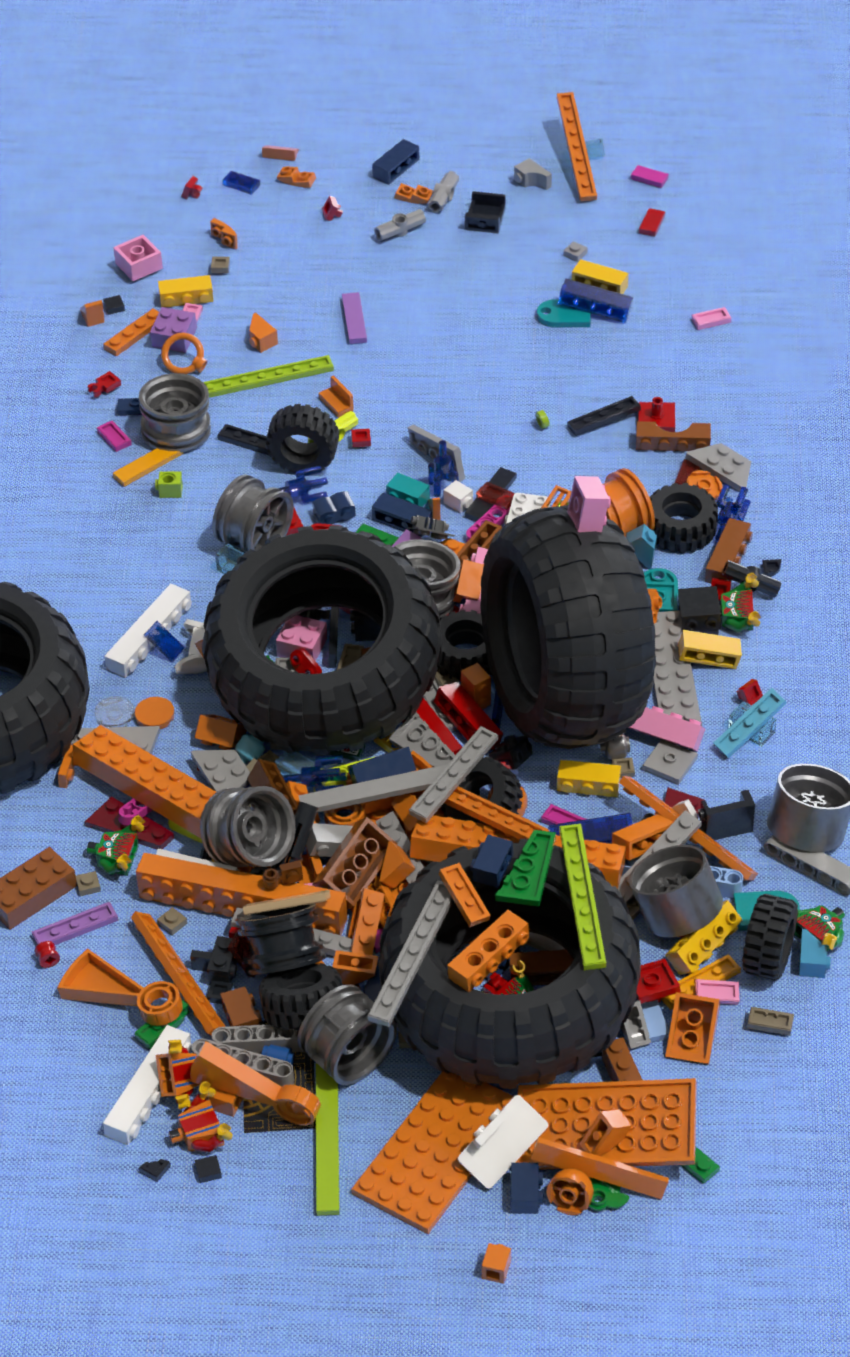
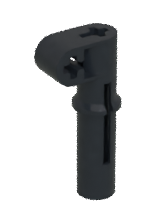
[250,801,319,875]

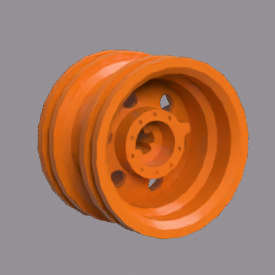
[602,468,655,537]

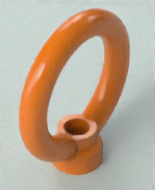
[161,333,208,374]

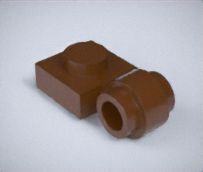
[262,860,303,889]

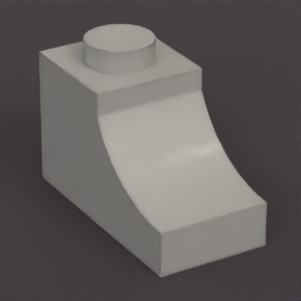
[514,158,552,190]
[620,1000,651,1049]

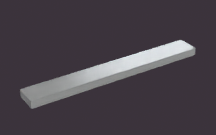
[298,764,466,812]
[368,880,453,1027]

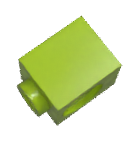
[155,471,183,498]

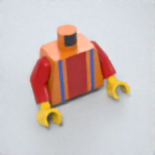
[155,1040,200,1109]
[168,1081,233,1153]

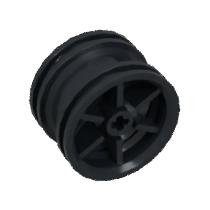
[235,903,326,975]

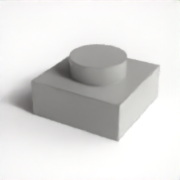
[563,241,588,262]

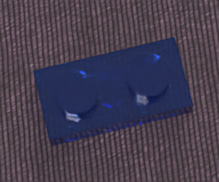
[223,171,260,195]

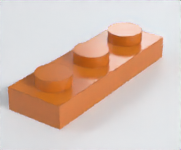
[439,863,491,927]

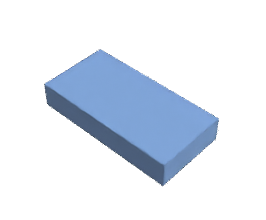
[641,1000,669,1042]

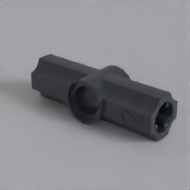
[721,560,782,598]

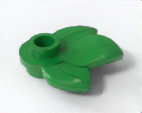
[589,1178,629,1211]

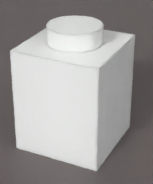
[444,480,473,513]

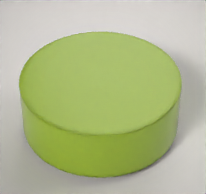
[535,410,550,429]

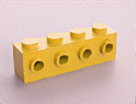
[665,900,742,975]

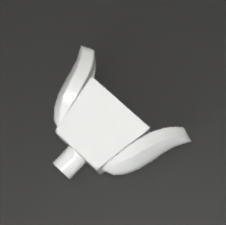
[174,619,207,674]

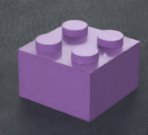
[150,307,197,353]

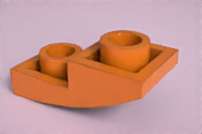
[277,166,316,188]
[394,183,433,204]
[210,218,238,249]

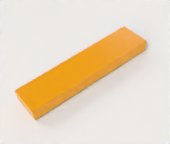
[113,448,183,487]
[661,954,741,1010]

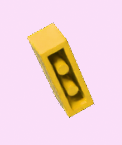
[572,259,629,299]
[158,275,214,307]
[678,630,742,669]
[557,760,621,797]

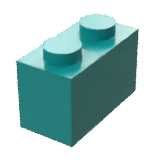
[386,472,430,507]

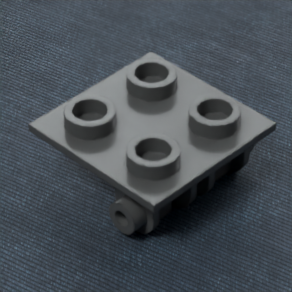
[407,515,455,540]

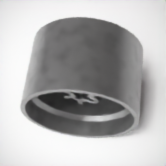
[767,764,850,852]
[629,845,723,937]

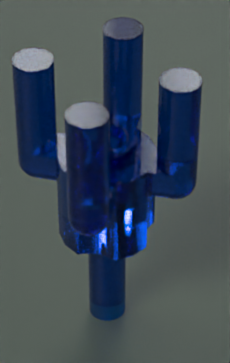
[428,440,459,497]
[278,466,328,503]
[715,484,751,541]
[282,756,347,792]

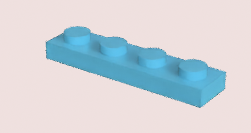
[713,688,787,758]

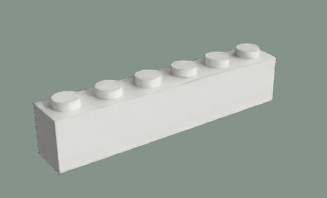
[104,584,192,678]
[103,1025,192,1145]

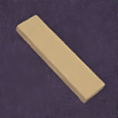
[243,890,331,915]

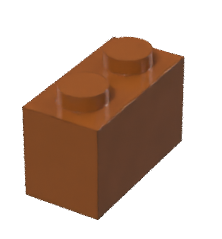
[221,986,262,1026]

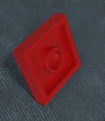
[638,397,675,432]
[636,959,681,1004]

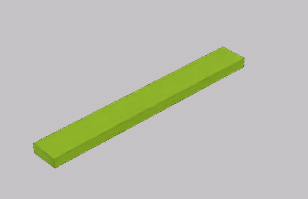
[203,355,334,398]
[559,824,606,970]
[316,1063,340,1216]

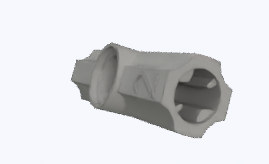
[428,171,459,213]
[374,209,426,241]

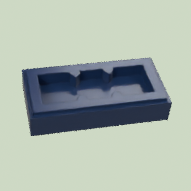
[117,398,142,415]

